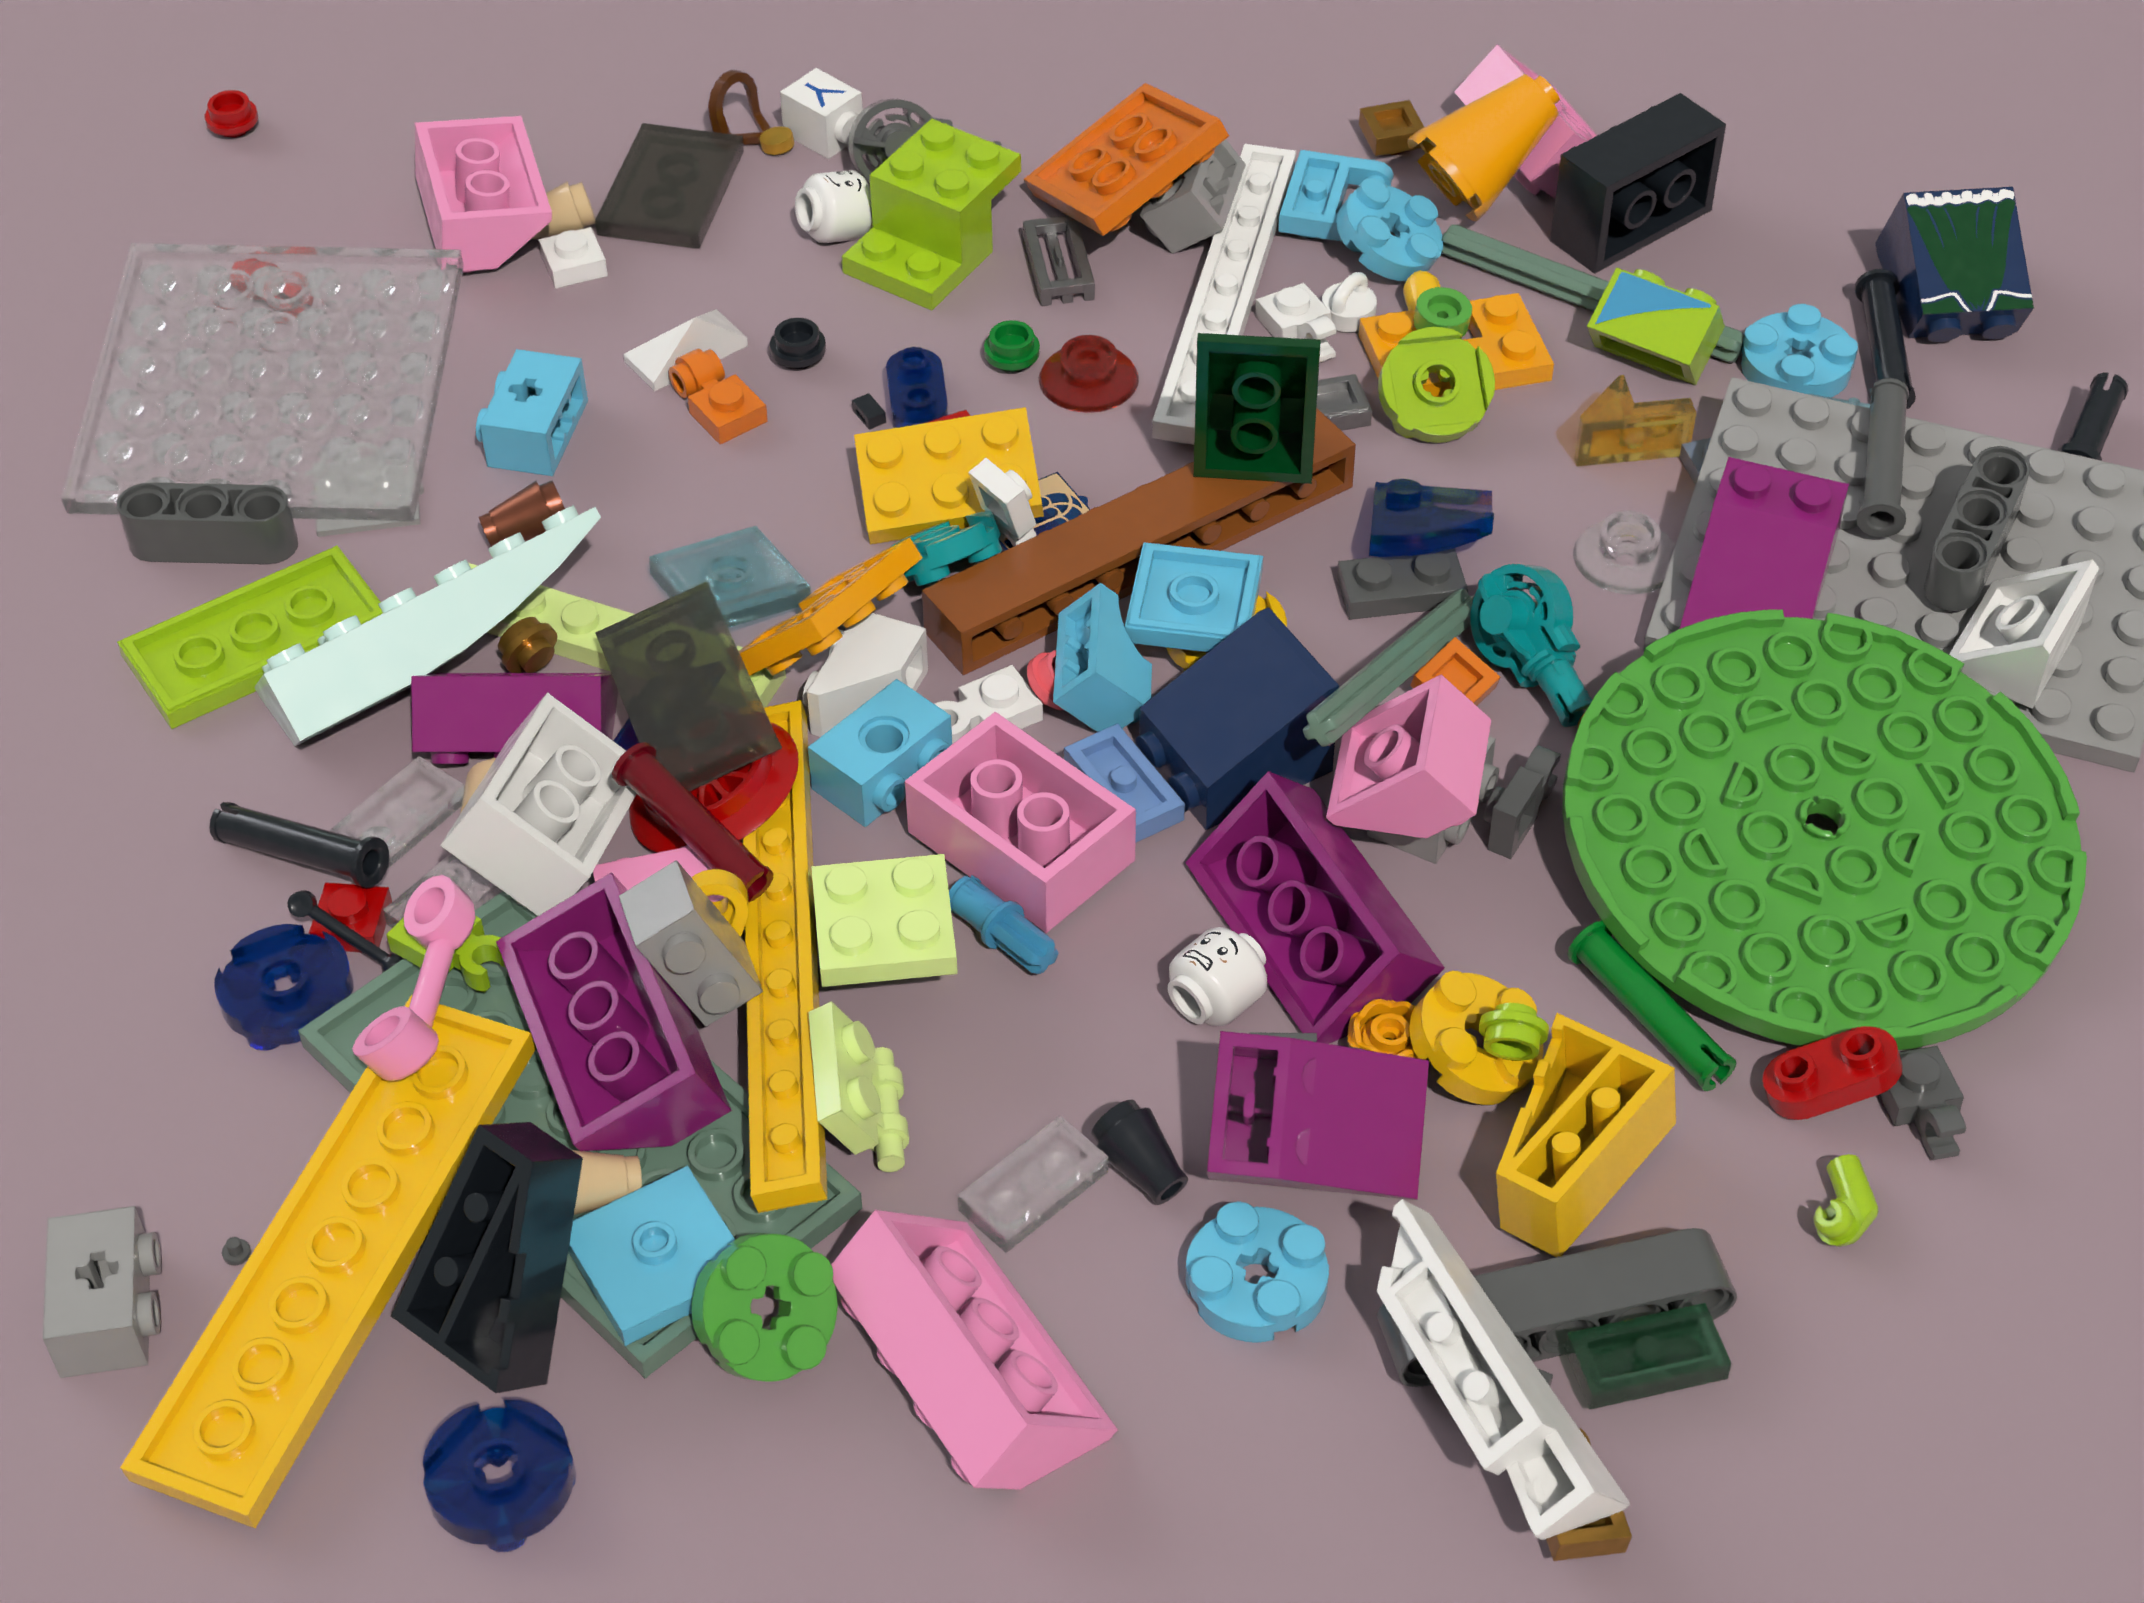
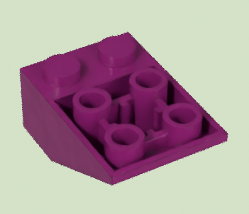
[1207,1031,1429,1200]

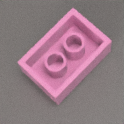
[905,712,1136,933]

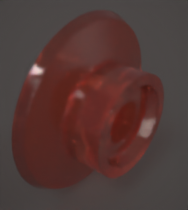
[1038,335,1139,413]

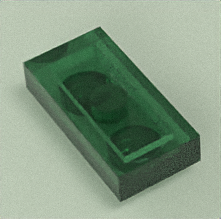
[1565,1303,1732,1410]

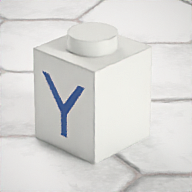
[780,68,863,159]

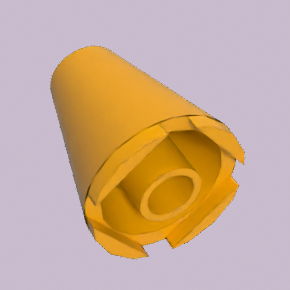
[1408,74,1560,222]

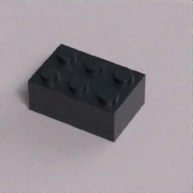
[1550,93,1726,274]

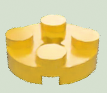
[1409,970,1544,1105]

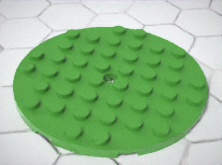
[1562,609,2087,1050]

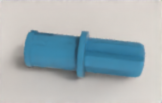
[949,875,1059,974]

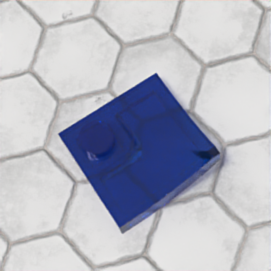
[1369,479,1494,557]

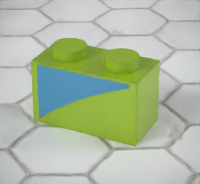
[1587,267,1725,385]

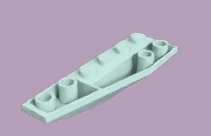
[254,505,601,746]

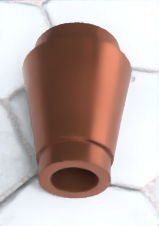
[478,480,565,547]

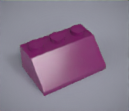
[411,673,619,764]

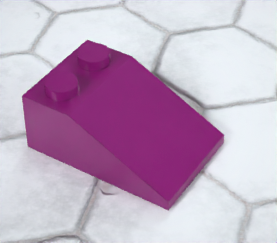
[1679,457,1849,629]

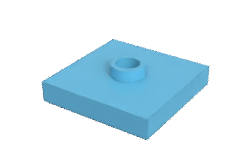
[1125,542,1263,652]
[568,1166,735,1346]

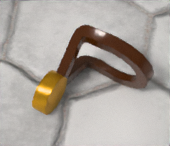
[708,70,795,155]

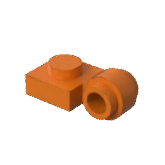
[669,348,768,445]

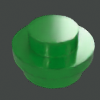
[984,320,1040,372]

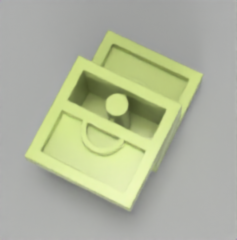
[811,854,958,987]

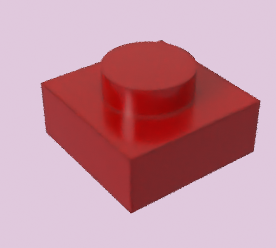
[309,882,393,953]

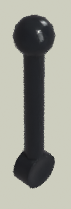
[287,890,404,972]

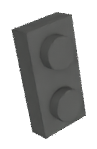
[1337,548,1468,620]

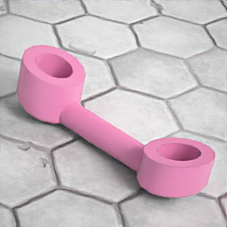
[352,875,476,1081]

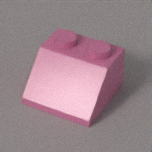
[1326,674,1491,838]

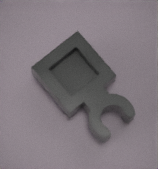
[1484,745,1561,859]

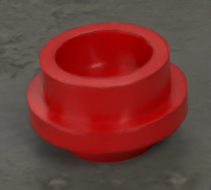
[205,90,258,138]

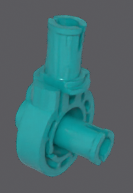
[1470,564,1593,727]

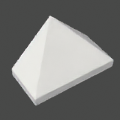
[623,309,748,391]

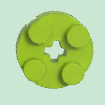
[1378,327,1495,443]

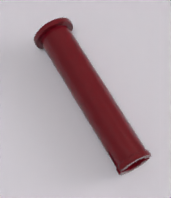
[612,742,774,902]

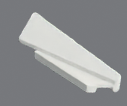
[1377,1199,1630,1540]

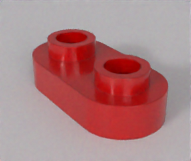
[1762,1026,1902,1120]

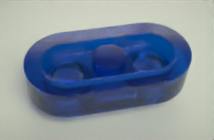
[886,347,948,428]

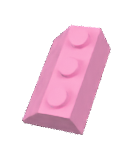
[1455,45,1598,198]
[415,116,552,273]

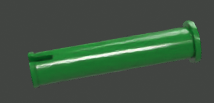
[1567,921,1737,1091]

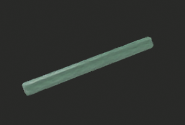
[1442,224,1744,363]
[1303,588,1474,747]

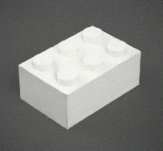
[440,692,637,916]

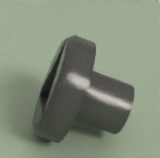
[222,1237,251,1265]

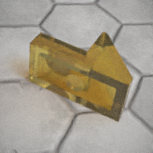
[1574,375,1696,467]

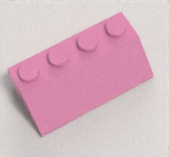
[831,1210,1118,1490]

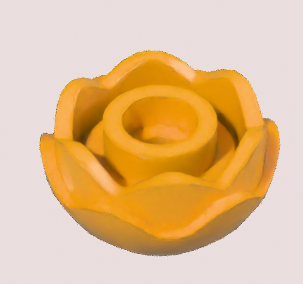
[1348,999,1418,1059]

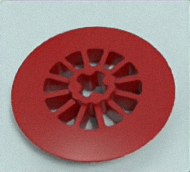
[629,716,799,853]

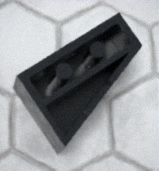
[391,1122,583,1393]

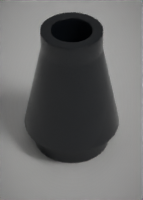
[1091,1099,1189,1205]

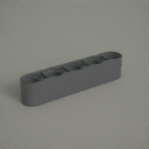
[1377,1228,1737,1387]

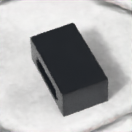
[852,393,886,430]

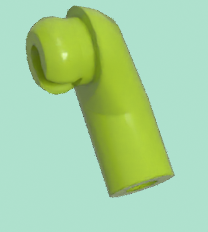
[1813,1154,1878,1247]

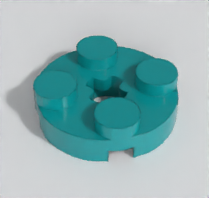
[890,511,1002,586]

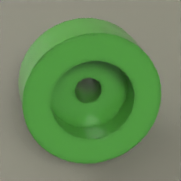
[1413,287,1472,338]

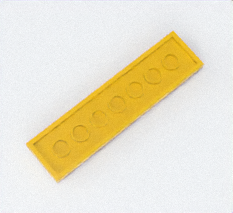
[120,995,536,1529]

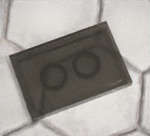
[595,123,744,249]

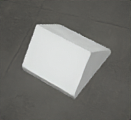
[1949,559,2099,709]

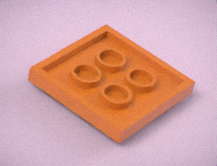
[1024,83,1229,236]

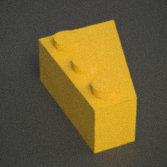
[1496,1013,1676,1257]

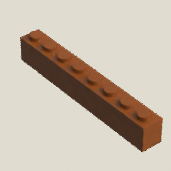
[922,409,1356,676]

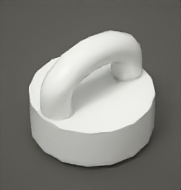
[1322,272,1377,333]

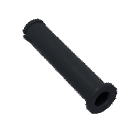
[1854,269,1916,409]
[209,802,390,888]

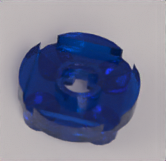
[214,924,354,1051]
[423,1400,577,1552]

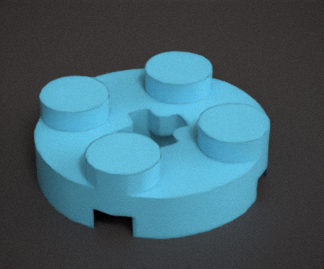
[1337,178,1443,281]
[1741,304,1858,399]
[1185,1201,1329,1343]

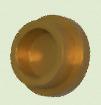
[498,617,558,673]

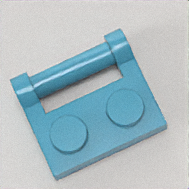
[1278,150,1393,252]

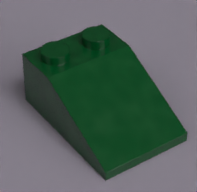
[1193,333,1321,484]

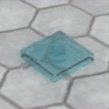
[649,526,811,636]

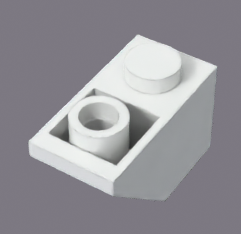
[803,613,928,737]

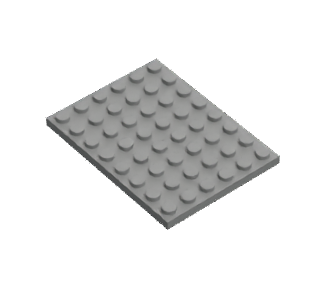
[1643,377,2144,773]

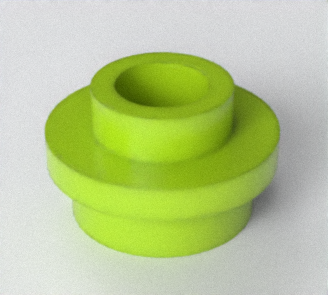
[1479,1003,1549,1061]

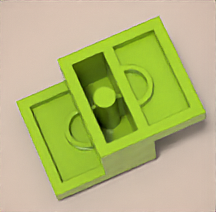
[842,118,1021,311]

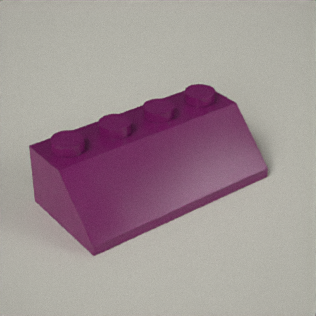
[1185,771,1445,1044]
[496,872,732,1151]

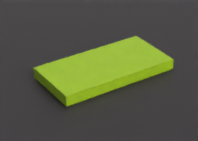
[117,545,383,730]

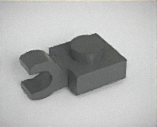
[1879,1046,1966,1160]

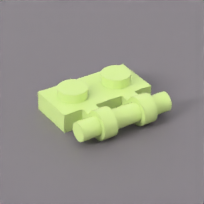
[808,1001,909,1172]

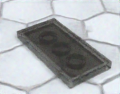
[595,581,782,791]

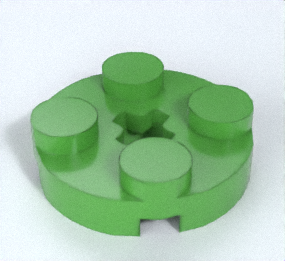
[692,1233,838,1382]

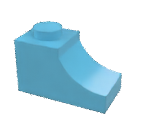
[1053,583,1152,732]

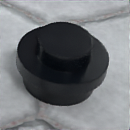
[770,318,826,369]

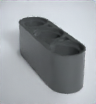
[1924,446,2030,611]
[117,483,298,564]

